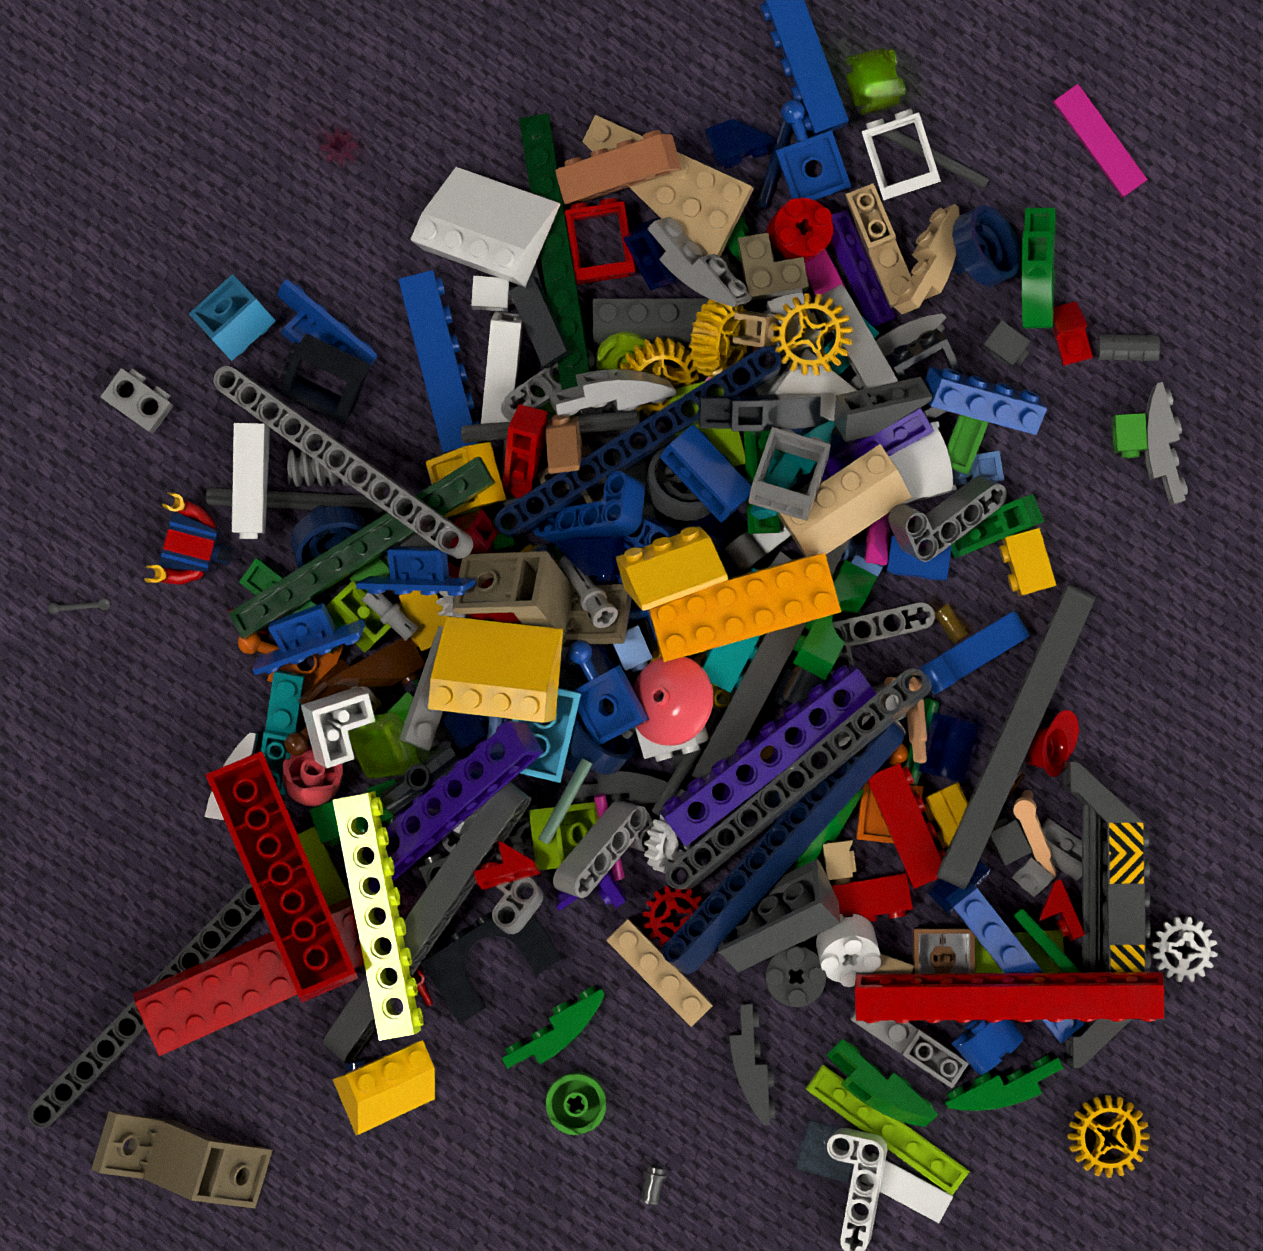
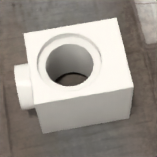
[471,276,515,312]

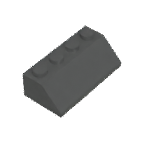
[593,298,709,363]
[718,859,840,973]

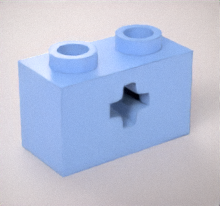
[612,622,653,673]

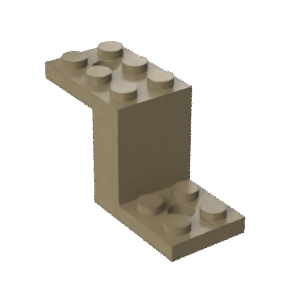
[452,551,632,645]
[91,1111,273,1208]

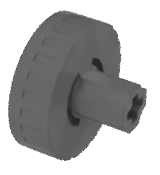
[645,445,711,521]

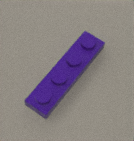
[831,210,896,327]
[815,407,934,481]

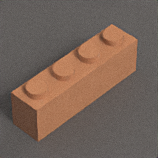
[555,130,681,205]

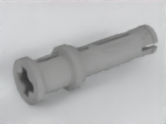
[559,554,618,628]

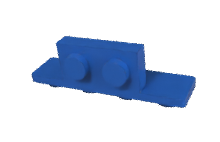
[277,279,377,368]
[356,547,476,596]
[252,603,366,675]

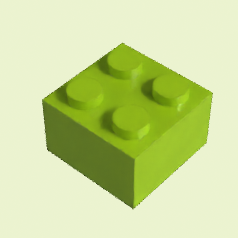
[529,802,599,870]

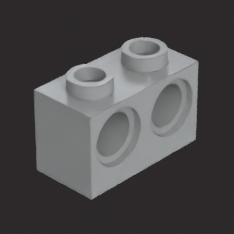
[101,368,174,434]

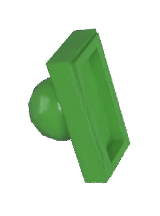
[947,414,989,475]

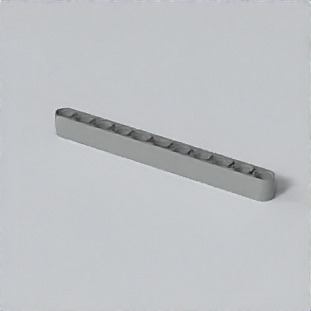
[213,366,473,559]

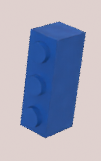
[660,425,751,523]

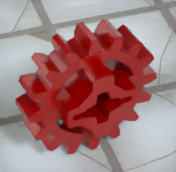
[643,885,702,947]

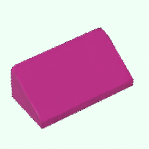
[864,514,891,565]

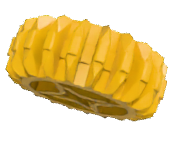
[771,294,853,376]
[689,299,748,378]
[620,337,699,416]
[1067,1095,1150,1178]

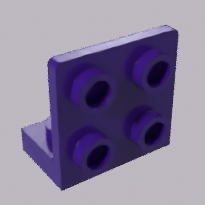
[555,871,626,911]

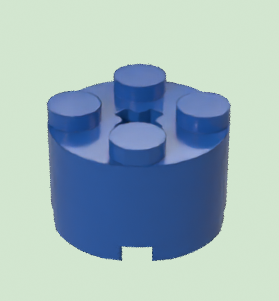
[951,1020,1024,1075]

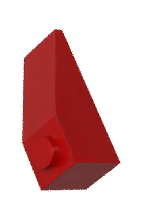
[502,404,548,498]

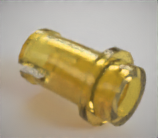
[935,604,969,643]

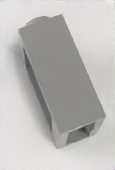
[749,427,831,521]

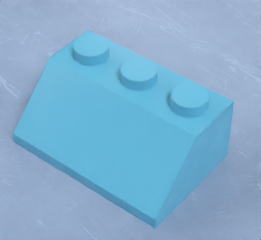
[512,686,581,783]

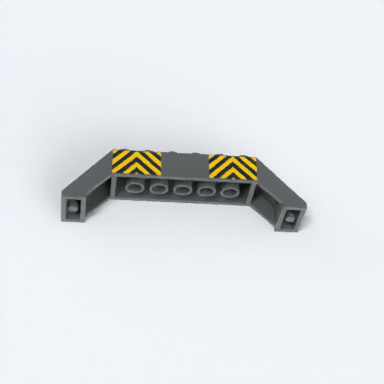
[1063,762,1151,1068]

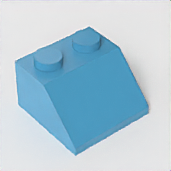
[189,274,276,361]

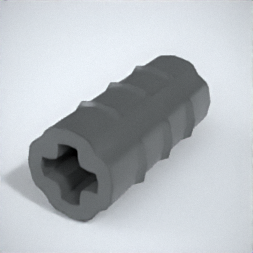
[1097,334,1160,362]

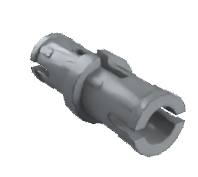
[361,593,419,641]

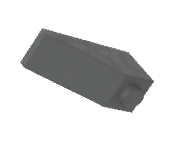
[834,377,932,442]

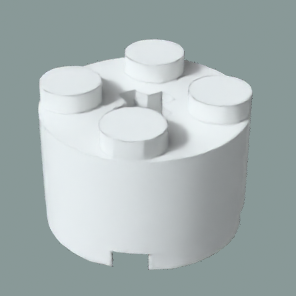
[816,914,881,987]

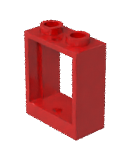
[565,198,635,285]

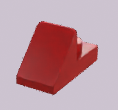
[1052,301,1093,366]
[474,841,541,890]
[1036,879,1085,942]

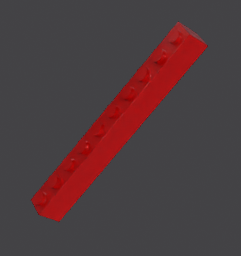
[855,972,1164,1023]

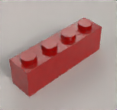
[867,762,945,889]
[831,873,913,922]

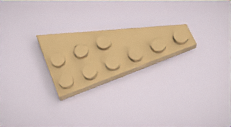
[582,115,754,257]

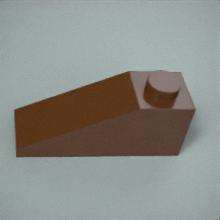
[327,637,425,687]

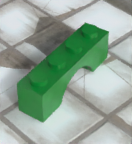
[793,560,877,680]

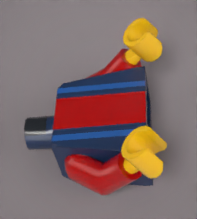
[144,492,234,585]

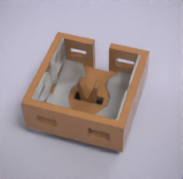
[912,928,975,974]

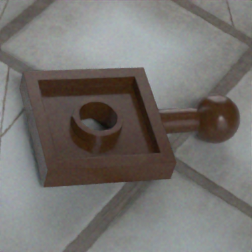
[284,659,382,756]

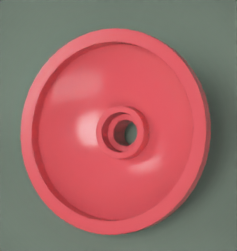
[632,657,713,746]

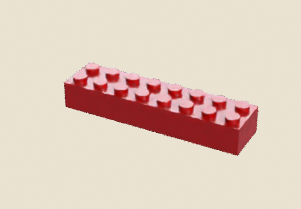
[205,751,358,1003]
[133,897,364,1056]

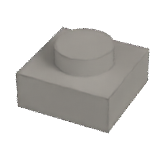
[1011,857,1054,897]

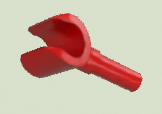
[411,965,433,1006]

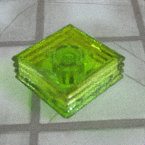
[348,712,420,779]

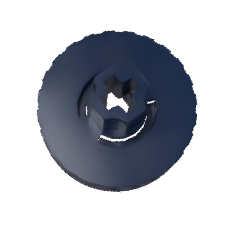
[952,205,1021,287]
[291,505,367,568]
[565,711,635,775]

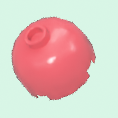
[282,746,343,806]

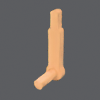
[885,677,927,763]
[1013,790,1056,878]

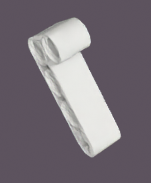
[827,1128,887,1251]

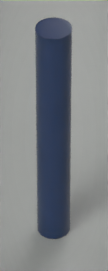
[756,121,792,210]

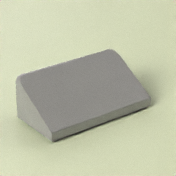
[1029,818,1082,881]

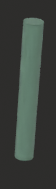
[538,758,593,844]

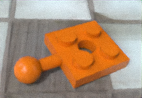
[238,633,345,694]
[856,743,923,844]

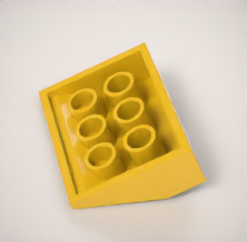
[428,616,563,723]

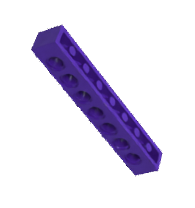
[659,664,877,846]
[343,721,544,893]

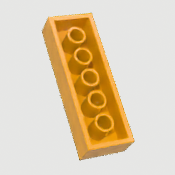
[648,552,841,662]

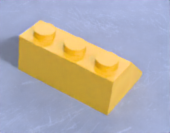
[616,526,728,611]
[332,1040,435,1135]

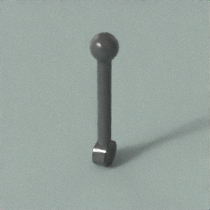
[48,598,111,614]

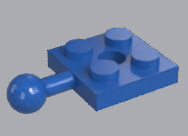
[774,100,851,200]
[568,640,649,746]

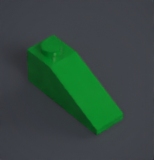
[951,494,1044,559]

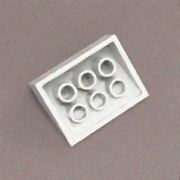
[411,167,560,287]

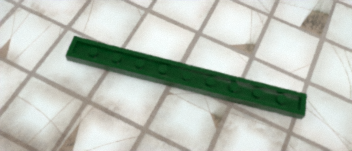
[519,113,591,390]
[228,456,495,639]

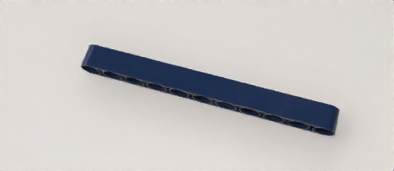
[495,346,782,538]
[663,715,905,974]

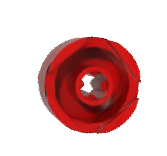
[766,198,833,263]

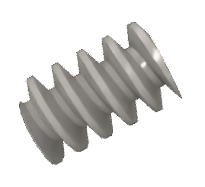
[287,449,349,487]

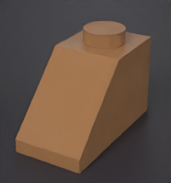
[546,414,583,474]

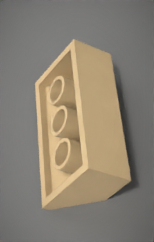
[777,444,912,556]

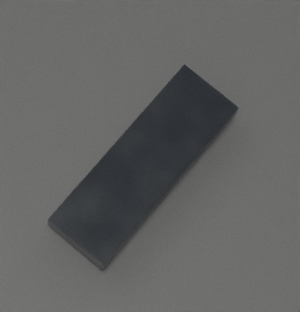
[509,276,572,369]

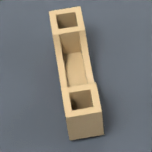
[606,917,713,1027]

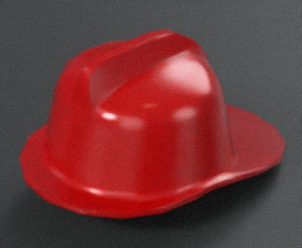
[1025,710,1079,777]

